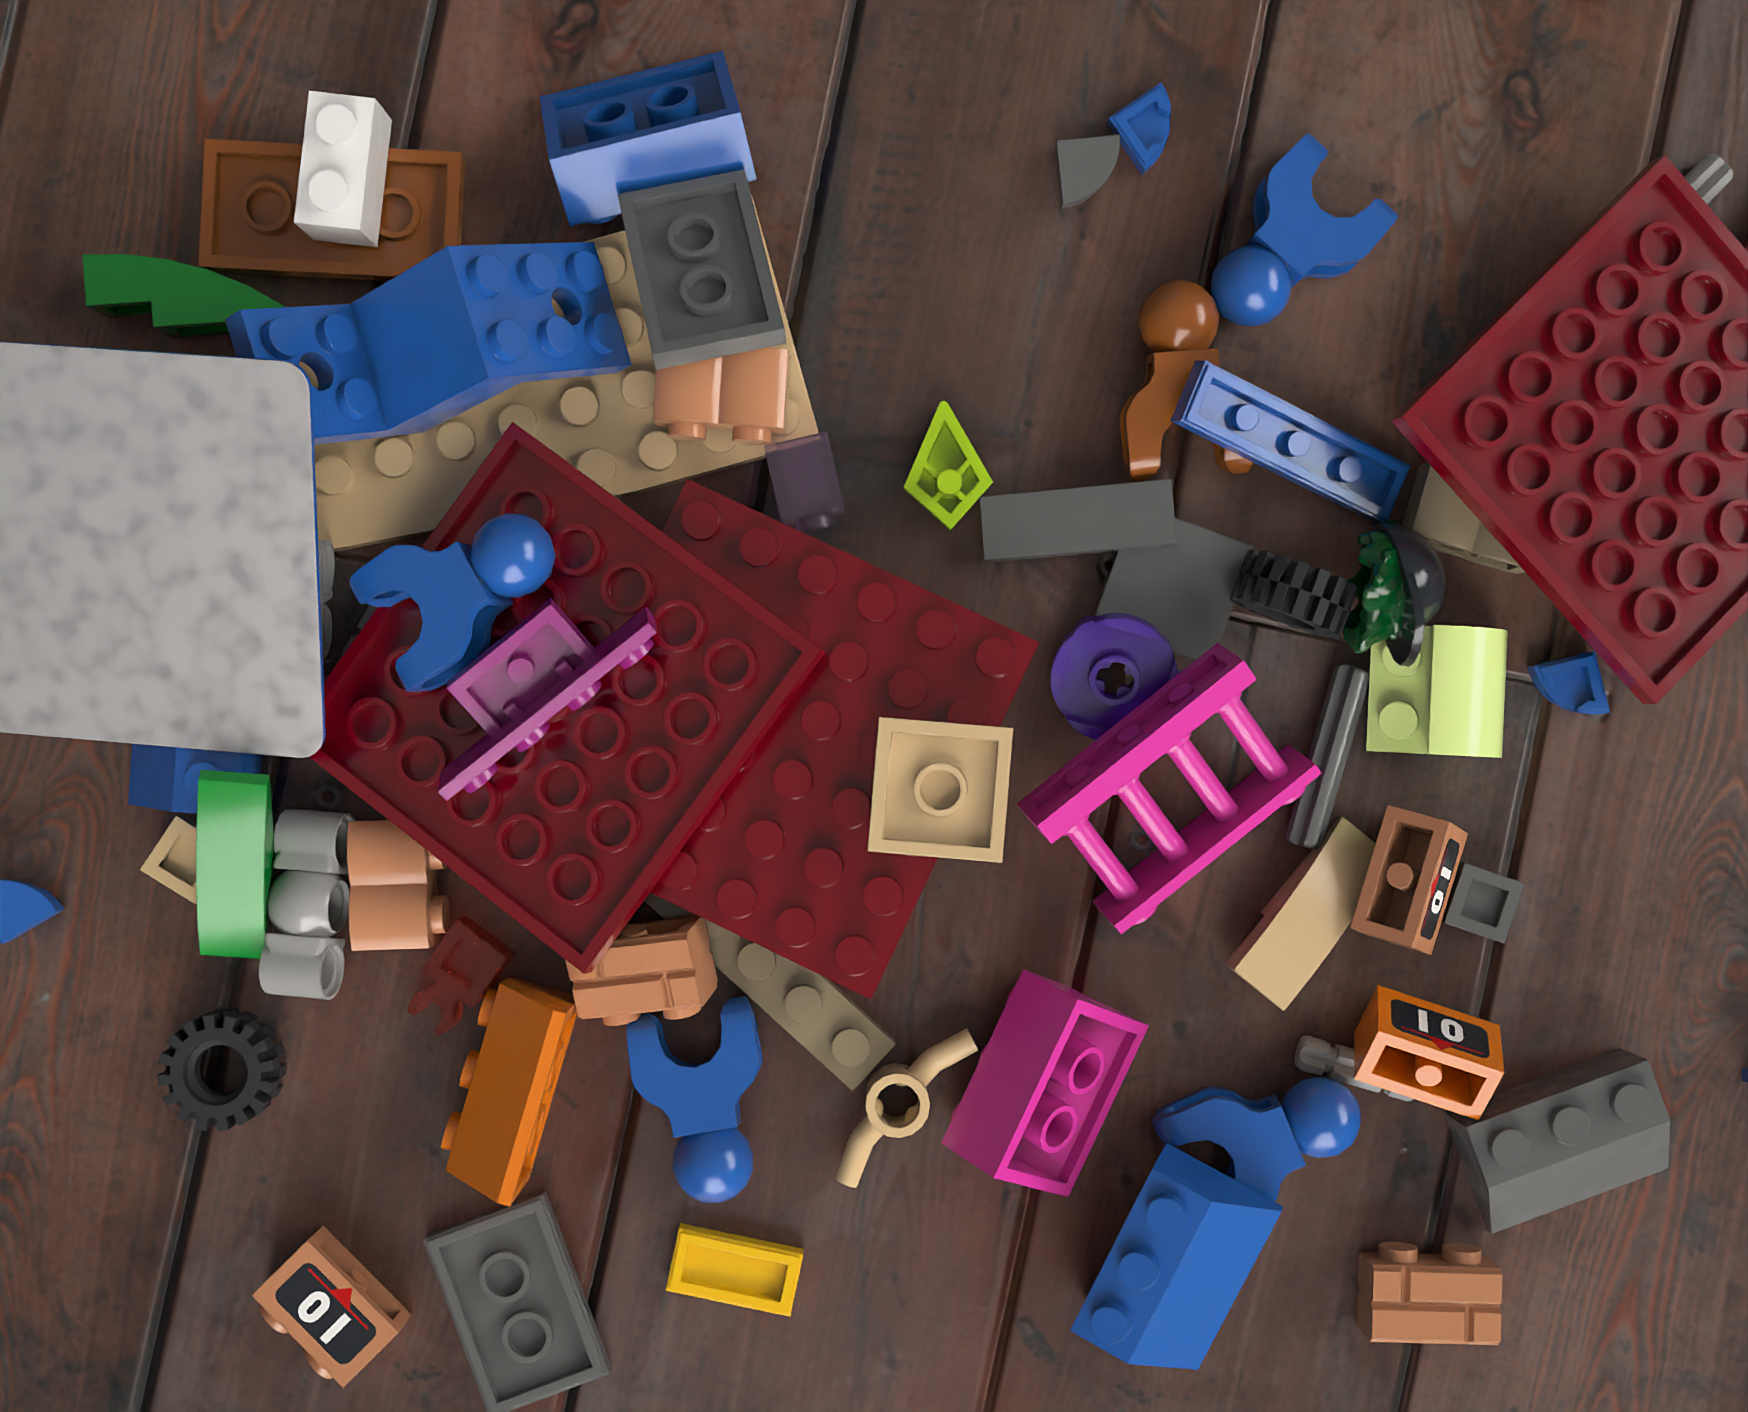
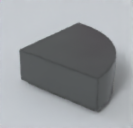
[1055,135,1120,209]

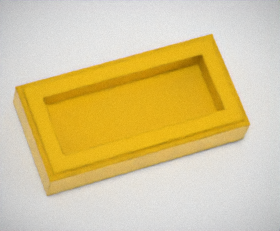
[665,1223,804,1317]

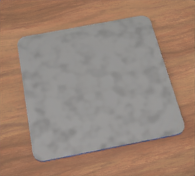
[0,341,326,758]

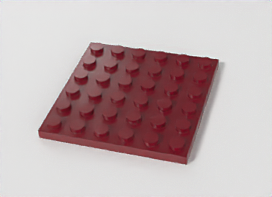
[1391,155,1748,704]
[309,422,825,974]
[650,479,1039,999]

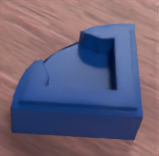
[1106,82,1171,175]
[1527,651,1610,714]
[0,879,64,944]

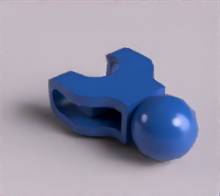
[1211,133,1398,326]
[349,513,556,692]
[626,995,763,1203]
[1152,1077,1362,1202]

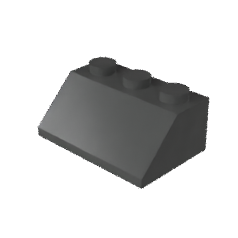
[1445,1048,1671,1234]

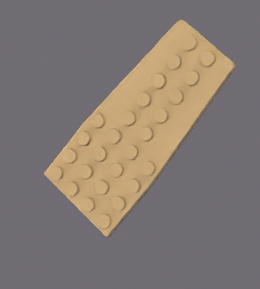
[299,195,821,552]

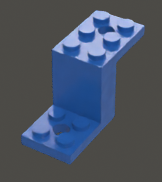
[225,242,632,445]

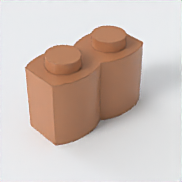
[653,347,791,445]
[347,820,450,951]

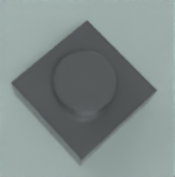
[1441,862,1525,944]

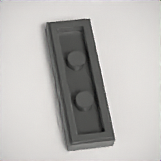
[980,479,1177,563]

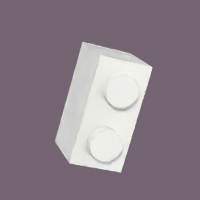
[294,91,392,247]

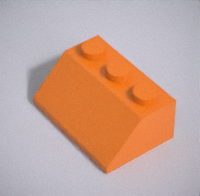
[441,976,577,1207]

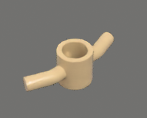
[833,1028,978,1188]

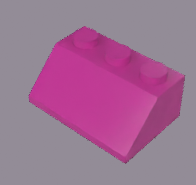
[941,969,1149,1197]

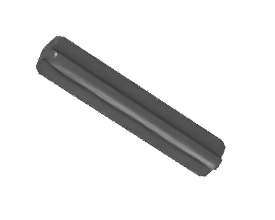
[1285,664,1370,849]

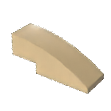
[1225,816,1376,1011]

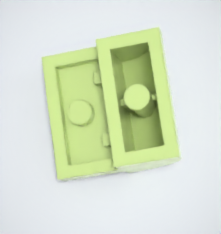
[1366,625,1508,758]

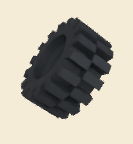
[1230,549,1358,639]
[157,1008,287,1131]

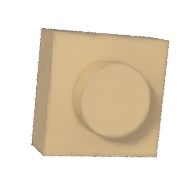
[140,814,197,904]

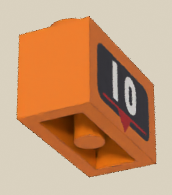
[1354,985,1504,1120]

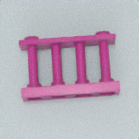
[1017,643,1322,934]

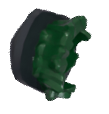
[1343,519,1446,667]

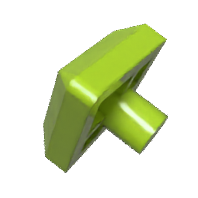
[903,401,993,531]

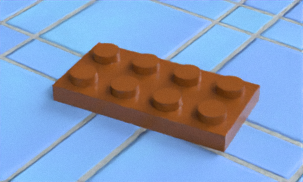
[198,139,466,281]

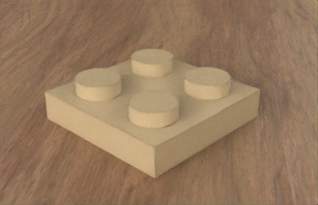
[868,717,1013,863]

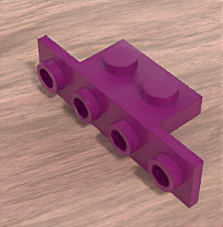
[438,598,657,801]

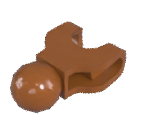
[1118,279,1253,482]

